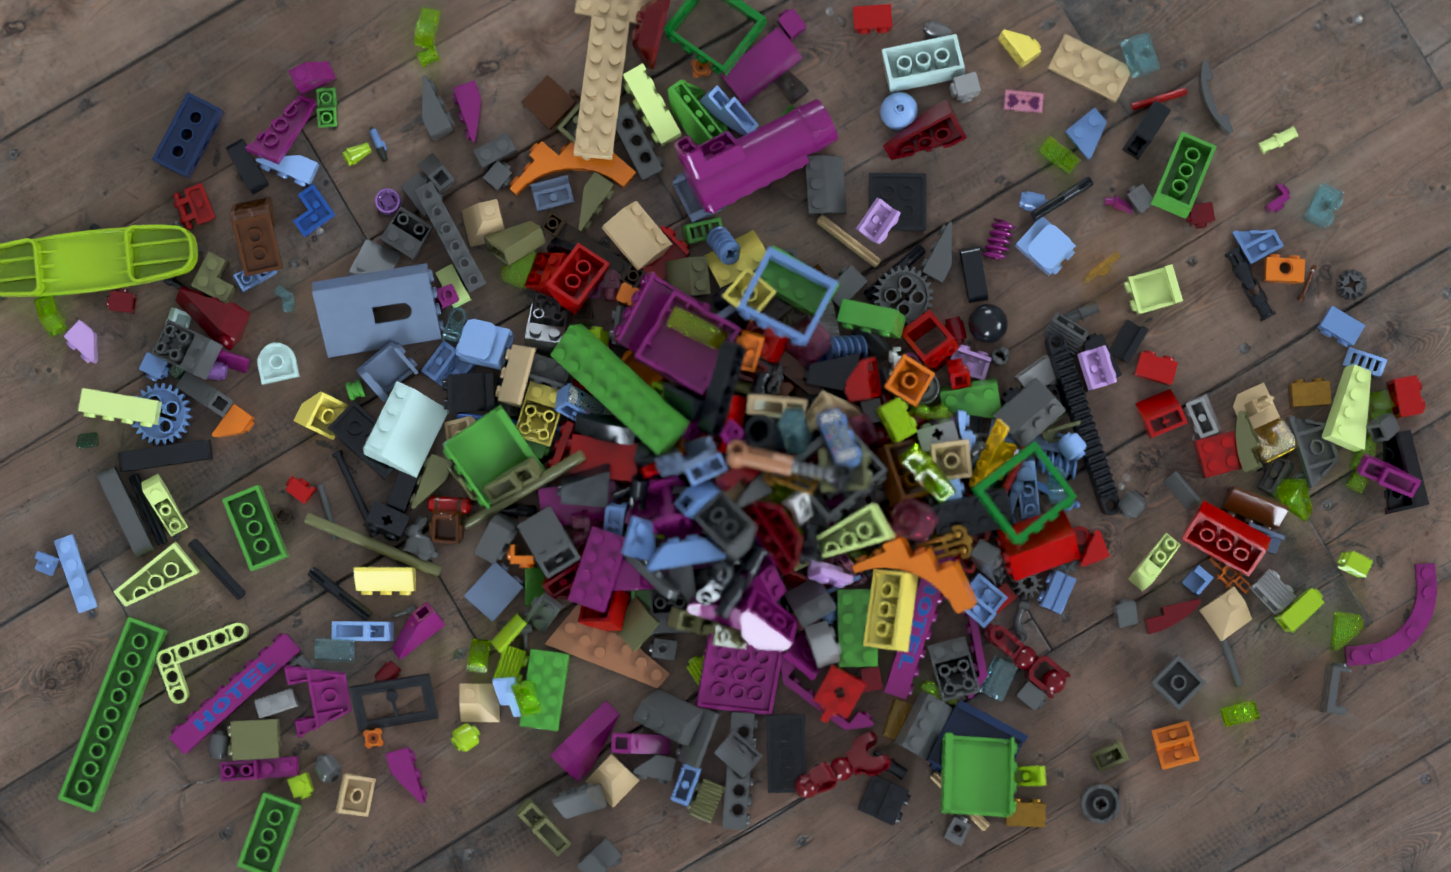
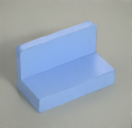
[492,677,523,717]

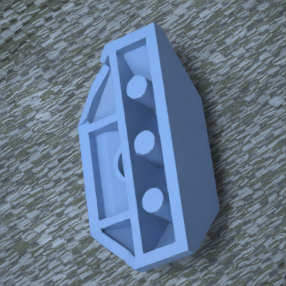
[646,534,726,571]

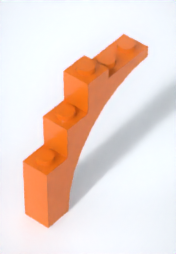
[510,141,637,196]
[852,533,978,614]

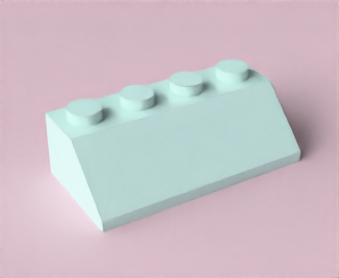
[882,34,965,93]

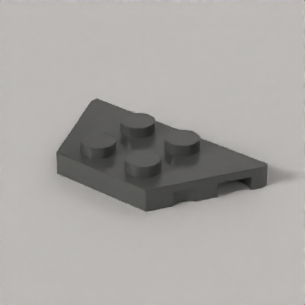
[1286,416,1340,488]

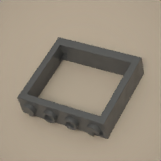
[787,424,887,524]

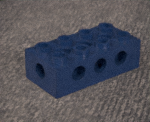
[152,92,225,180]

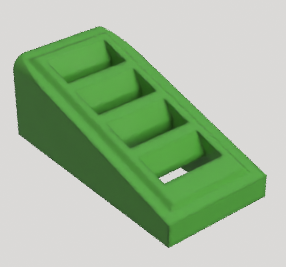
[681,217,723,245]

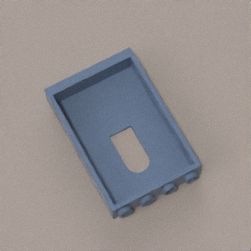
[312,263,445,358]

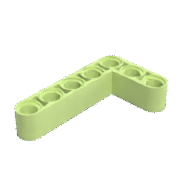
[156,623,249,704]

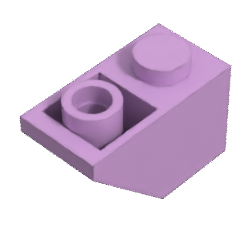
[64,320,98,364]

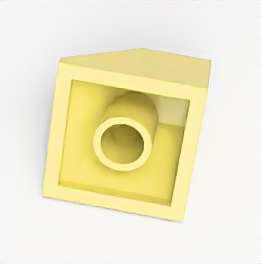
[998,29,1041,69]
[294,391,349,440]

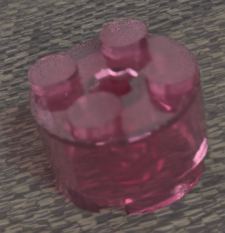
[785,320,832,366]
[891,499,938,541]

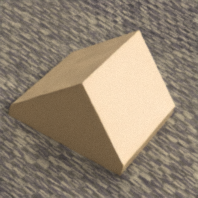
[336,773,376,817]

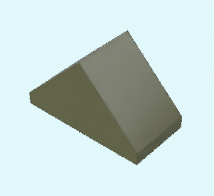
[1091,741,1130,772]

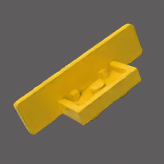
[968,419,1017,488]

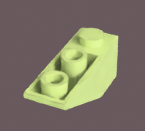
[141,473,188,536]
[1128,532,1181,592]

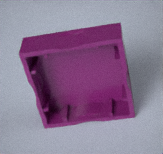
[635,290,741,399]

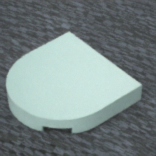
[257,343,300,385]

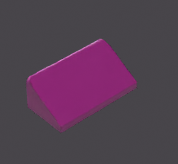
[216,349,251,373]

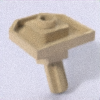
[1232,383,1280,429]

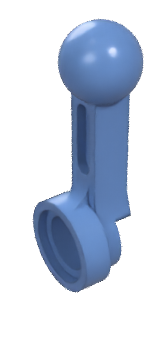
[1009,479,1025,524]

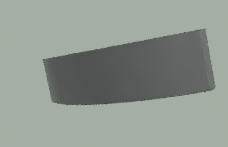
[1198,60,1233,135]

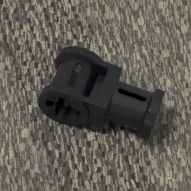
[799,524,823,564]

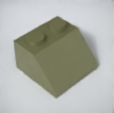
[665,256,711,298]

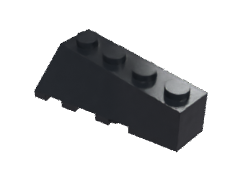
[1382,430,1429,515]

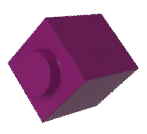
[777,8,807,40]

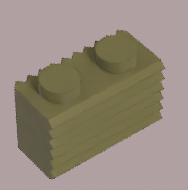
[687,778,725,823]

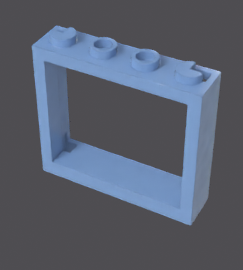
[736,246,838,346]

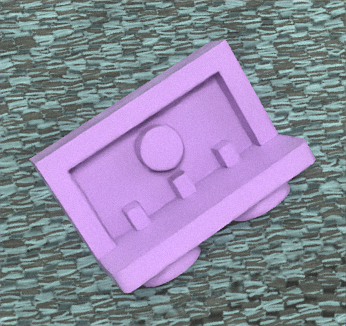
[856,198,901,244]
[950,344,992,380]
[1077,345,1117,391]
[807,561,853,588]

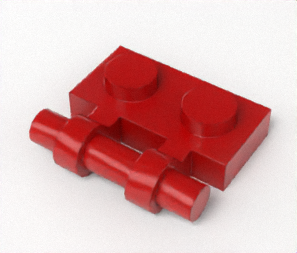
[172,183,217,230]

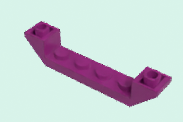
[944,596,988,699]
[781,654,874,730]

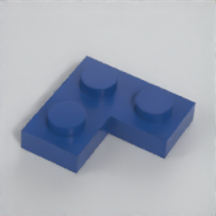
[293,184,336,237]

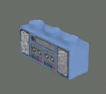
[555,383,612,421]
[817,407,862,468]

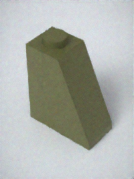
[484,221,546,265]

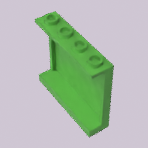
[443,404,545,509]
[940,733,1017,817]

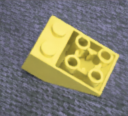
[516,381,562,447]

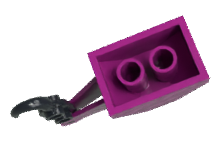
[687,562,798,650]

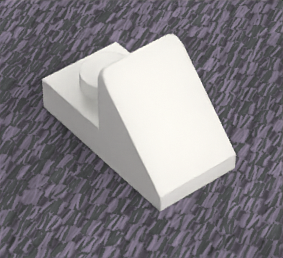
[781,491,813,527]

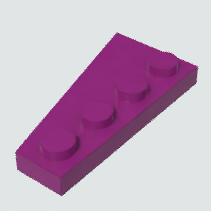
[245,94,317,165]

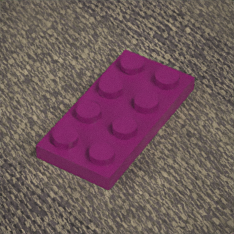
[568,526,625,613]

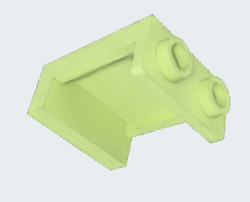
[1124,264,1183,315]

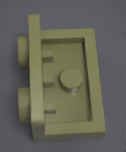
[703,622,747,649]

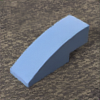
[699,85,759,135]
[331,621,394,641]

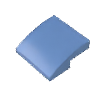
[421,341,476,386]
[965,572,1008,628]

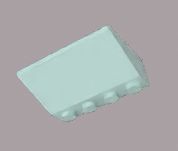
[364,381,448,478]

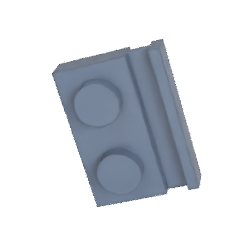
[530,175,575,212]

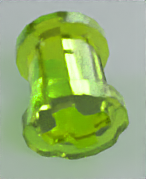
[417,45,441,68]

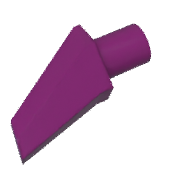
[1104,195,1132,213]

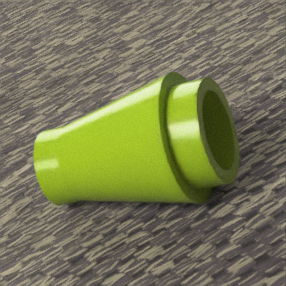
[342,142,372,166]

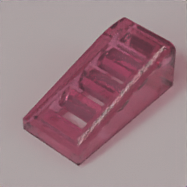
[848,413,879,445]

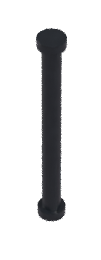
[332,450,380,538]

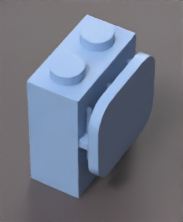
[1015,217,1076,276]
[456,319,515,370]

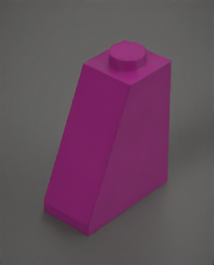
[288,62,336,95]

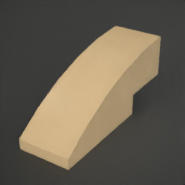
[746,394,807,420]

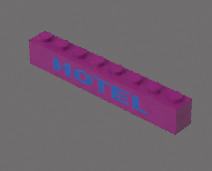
[884,544,956,699]
[169,633,303,754]

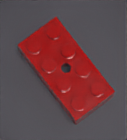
[1182,500,1271,577]

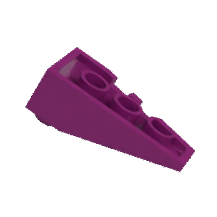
[550,700,620,782]

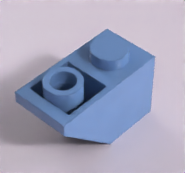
[674,479,720,520]

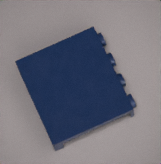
[926,699,1028,772]

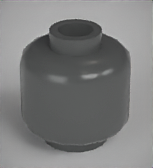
[1118,490,1147,519]
[313,754,342,783]

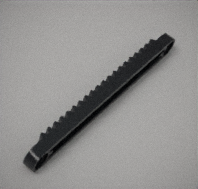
[1044,332,1120,515]

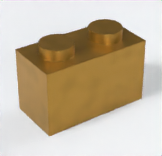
[1288,378,1332,408]
[1005,798,1046,827]

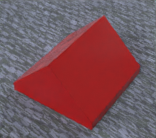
[1077,529,1110,567]

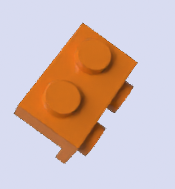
[735,330,765,373]
[507,544,538,568]

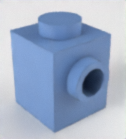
[139,352,171,381]

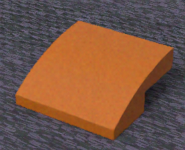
[1151,721,1199,770]

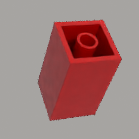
[566,434,639,483]
[996,509,1080,581]

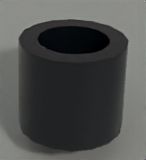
[743,414,788,453]

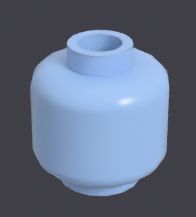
[1058,432,1087,461]

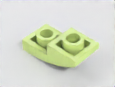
[435,264,471,309]

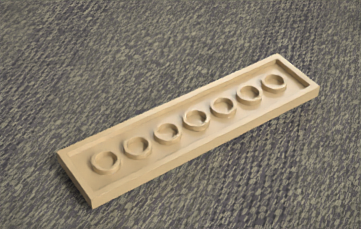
[574,16,630,160]

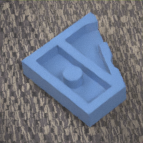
[1065,108,1107,160]
[1232,229,1284,265]
[621,516,656,561]

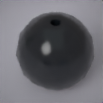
[968,304,1008,343]

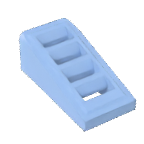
[1342,347,1387,378]

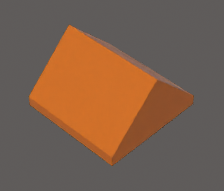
[884,354,935,407]

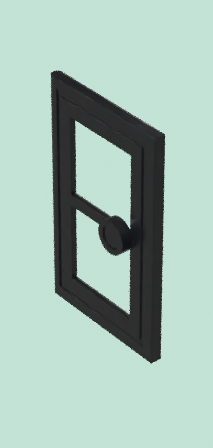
[349,673,439,732]

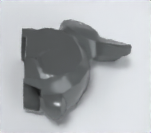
[402,515,440,561]

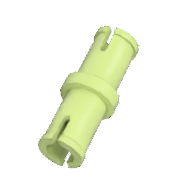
[1258,126,1298,154]

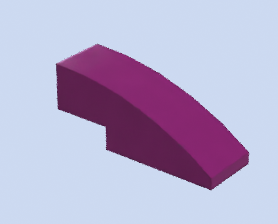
[1356,453,1421,498]

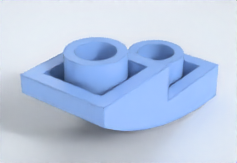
[232,270,277,293]
[956,409,976,451]

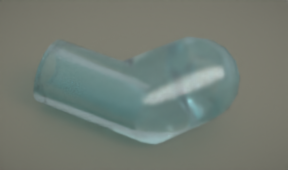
[274,285,295,313]

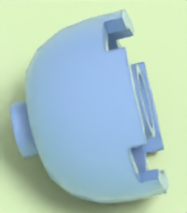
[880,92,918,131]

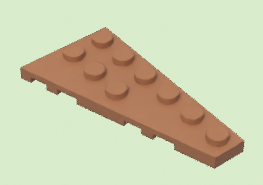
[545,604,670,688]

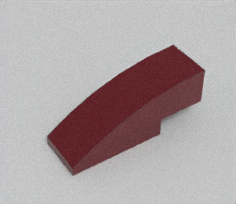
[715,466,762,492]
[1143,599,1201,634]

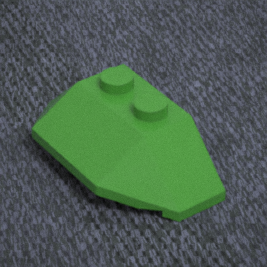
[667,79,728,144]

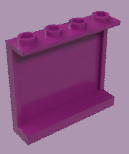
[612,272,711,354]

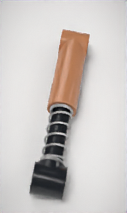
[727,441,853,491]

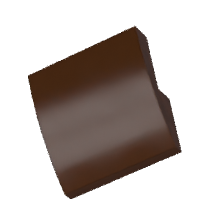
[521,75,577,130]

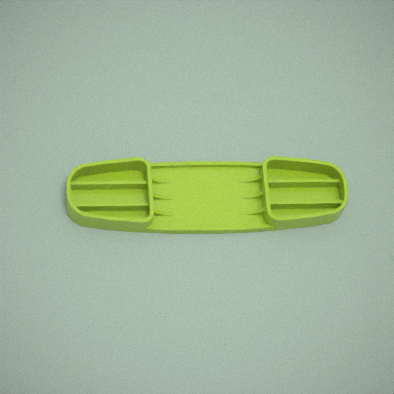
[0,225,198,297]

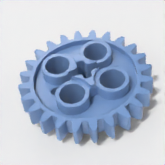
[132,383,193,445]

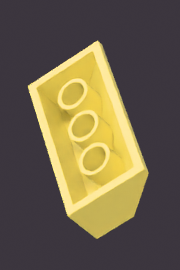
[863,569,918,652]

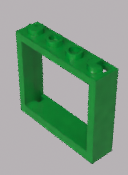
[664,0,768,77]
[971,441,1077,545]

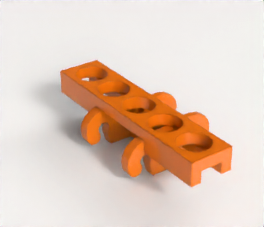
[1209,556,1251,594]

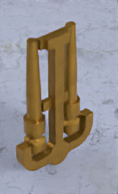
[764,471,821,495]
[916,525,973,560]

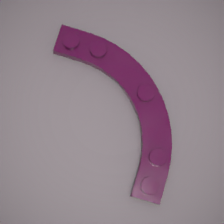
[1344,563,1437,666]

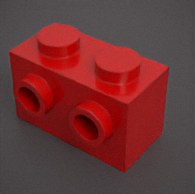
[852,4,893,35]
[1133,350,1178,386]

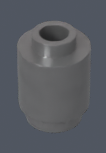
[922,19,952,39]

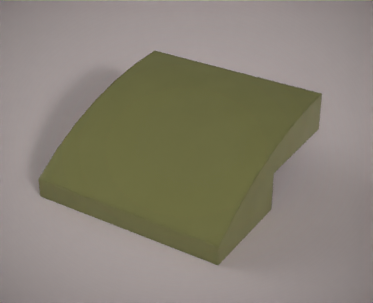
[617,596,660,651]

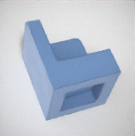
[1182,565,1214,595]

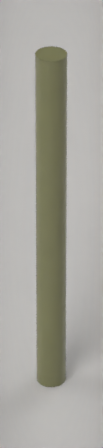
[462,450,586,530]
[304,512,442,577]

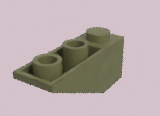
[578,172,615,232]
[410,454,455,509]

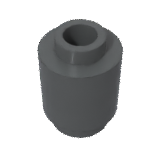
[208,730,229,759]

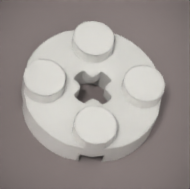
[888,347,901,377]

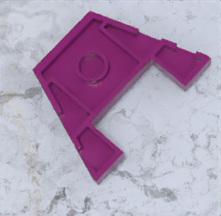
[284,666,352,738]

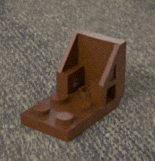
[230,197,283,277]

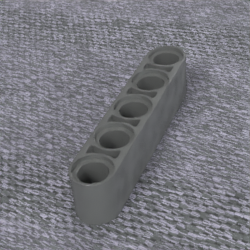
[97,465,155,558]

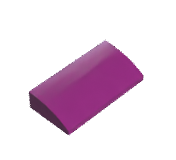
[720,27,803,106]
[538,480,617,526]

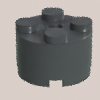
[1079,783,1121,824]

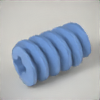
[706,226,740,265]
[824,334,868,360]
[1036,449,1077,480]

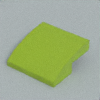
[491,612,527,653]

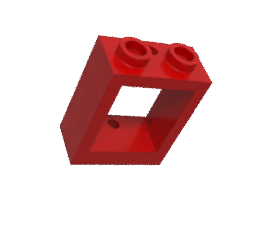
[901,309,959,370]

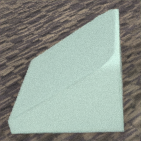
[165,307,192,328]

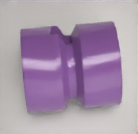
[375,188,403,216]

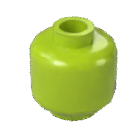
[450,723,480,752]

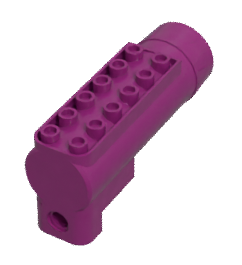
[674,99,838,213]

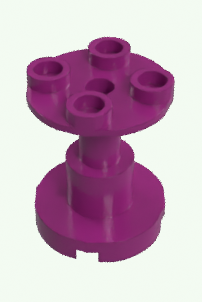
[647,475,692,537]

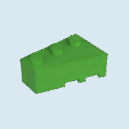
[837,299,906,339]
[939,378,1001,419]

